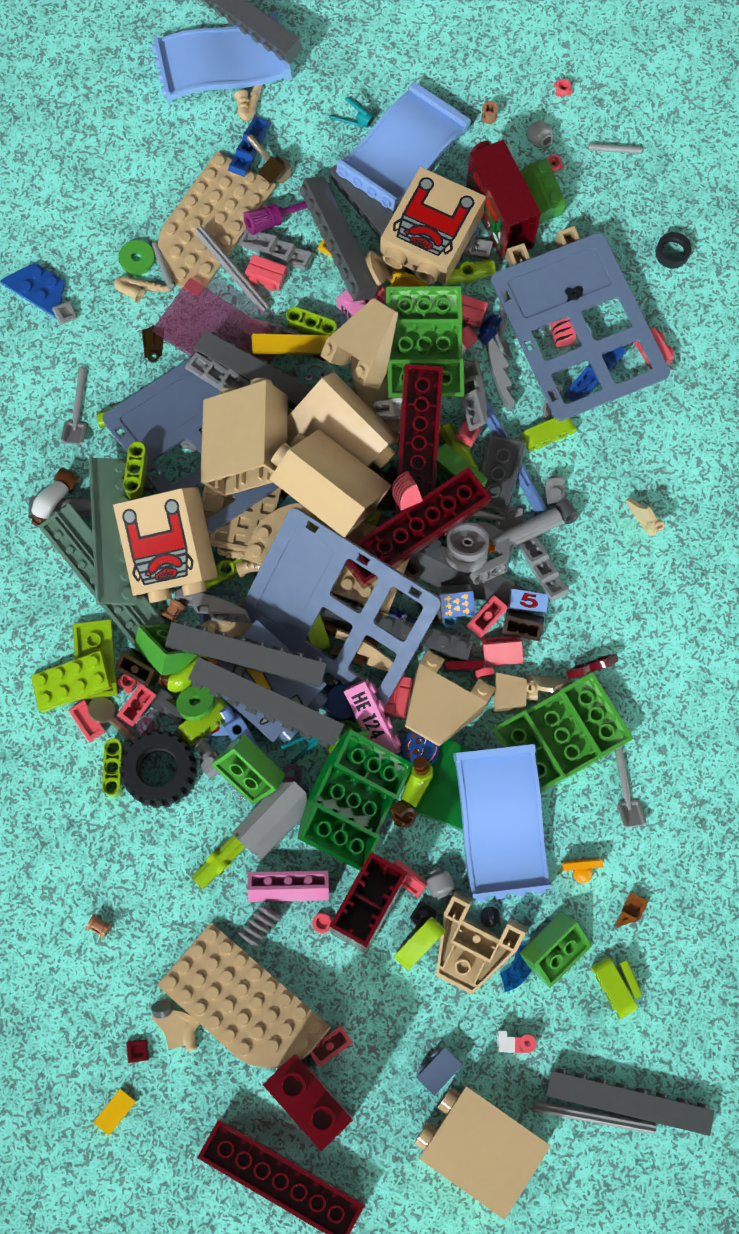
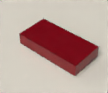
[444,660,484,673]

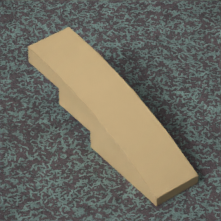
[335,628,405,677]

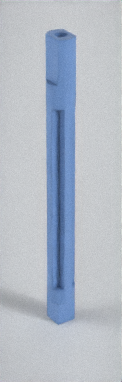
[485,395,548,516]

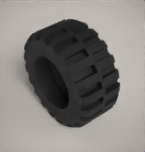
[119,730,198,808]

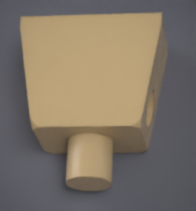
[494,673,538,713]

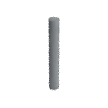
[588,143,642,154]
[151,242,175,289]

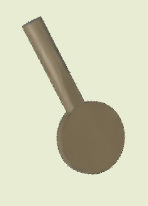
[246,134,292,183]
[87,697,138,743]

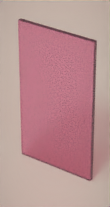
[151,278,276,365]

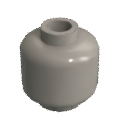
[527,121,553,148]
[427,868,455,900]

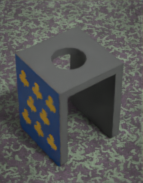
[437,583,475,619]

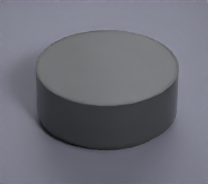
[151,1000,173,1018]

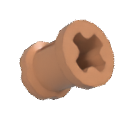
[481,101,498,124]
[161,599,185,623]
[85,914,112,939]

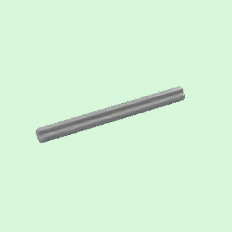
[195,226,270,313]
[533,1100,656,1134]

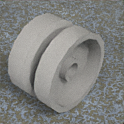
[446,523,489,573]

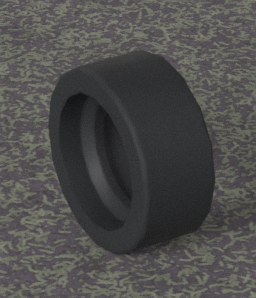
[655,232,691,269]

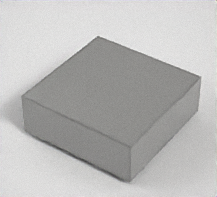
[52,301,77,325]

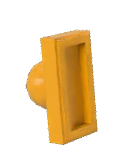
[561,857,604,884]

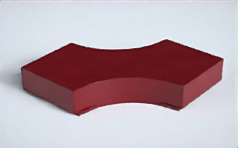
[566,654,619,679]

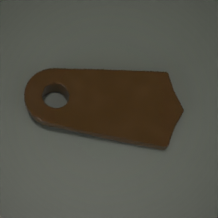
[142,325,165,363]

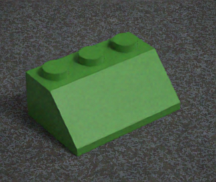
[520,159,566,222]
[435,444,488,488]
[134,623,198,676]
[211,734,286,805]
[520,911,592,988]

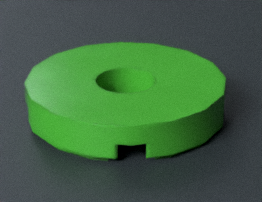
[119,240,155,275]
[176,686,216,721]

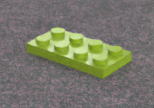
[72,619,118,700]
[31,651,112,713]

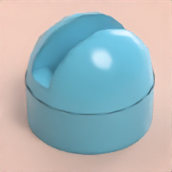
[440,617,457,629]

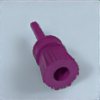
[243,201,307,235]

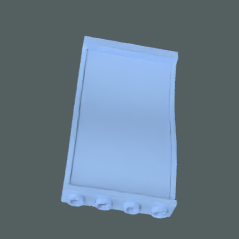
[152,12,292,104]
[336,82,471,211]
[453,744,552,901]

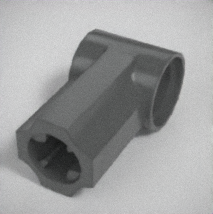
[149,689,186,725]

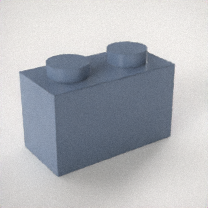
[416,1047,463,1096]

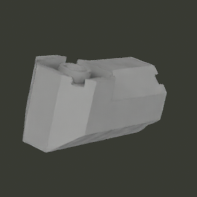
[232,781,309,861]

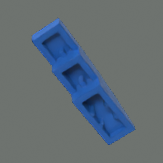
[228,116,271,177]
[564,347,627,402]

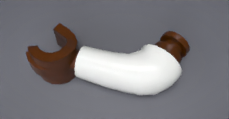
[31,467,81,527]

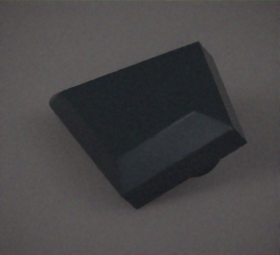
[410,900,437,929]

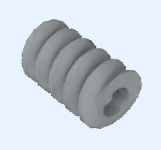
[238,901,281,947]

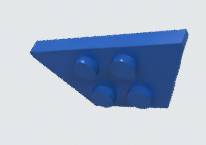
[0,263,65,319]

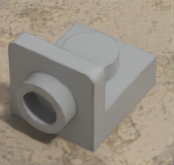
[544,476,565,506]

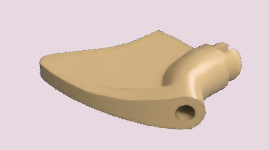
[365,251,393,286]
[625,498,665,536]
[526,675,572,693]
[152,1010,200,1052]

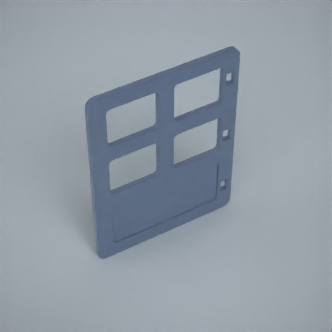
[491,233,670,421]
[102,356,279,535]
[241,507,442,705]

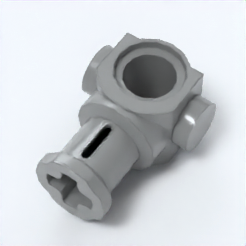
[193,737,220,779]

